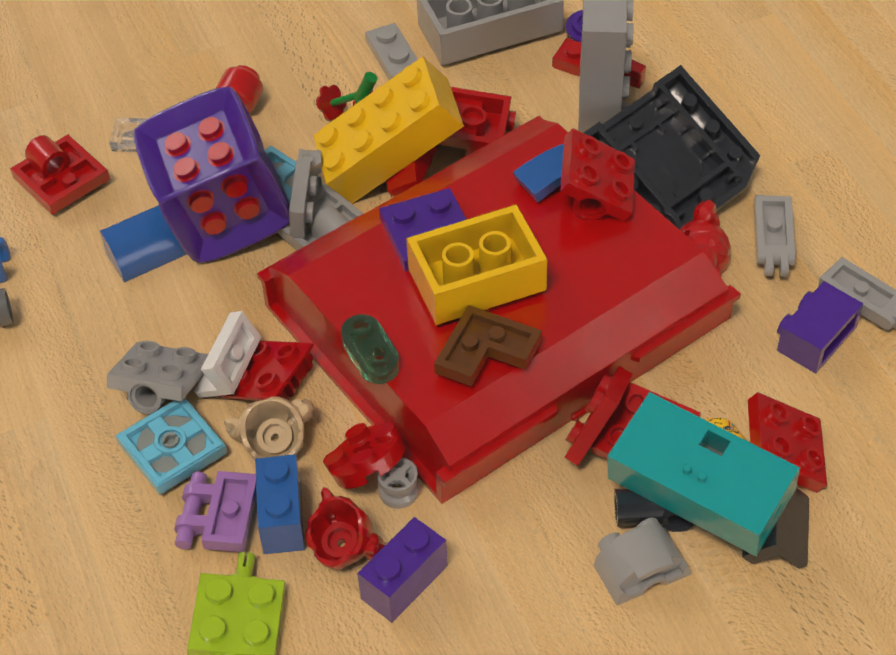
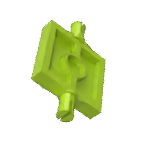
[187,552,285,655]

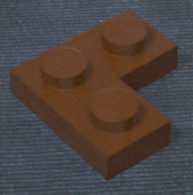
[434,305,542,386]

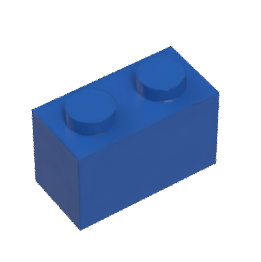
[255,454,305,554]

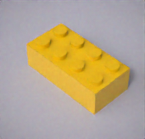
[313,56,464,204]

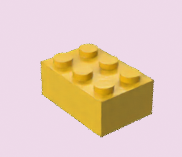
[406,205,547,325]

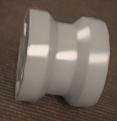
[377,458,419,509]

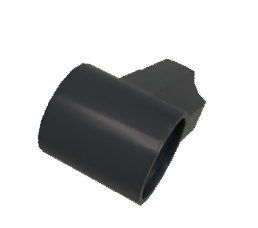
[614,489,697,532]

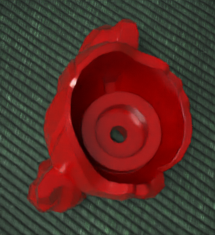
[679,199,731,276]
[305,487,387,570]

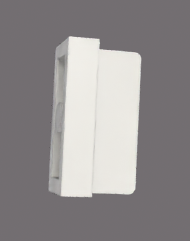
[194,311,261,398]

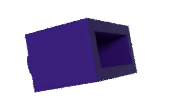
[777,281,863,374]
[357,517,448,623]

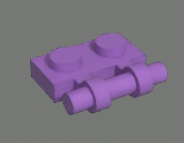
[174,471,257,552]

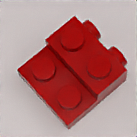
[438,86,516,156]

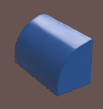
[100,205,187,283]

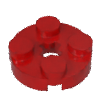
[323,422,405,489]

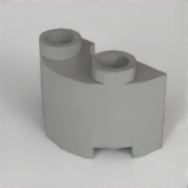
[593,518,691,606]

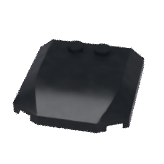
[584,65,761,229]

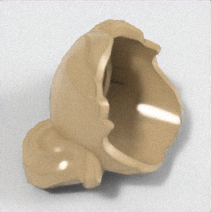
[224,396,314,461]

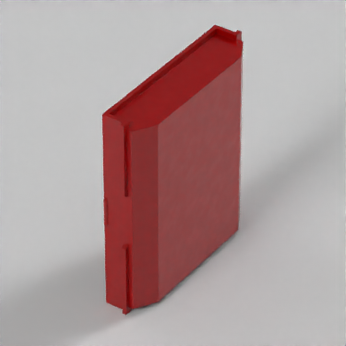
[257,116,741,504]

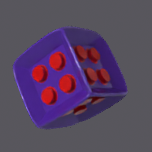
[134,87,290,263]

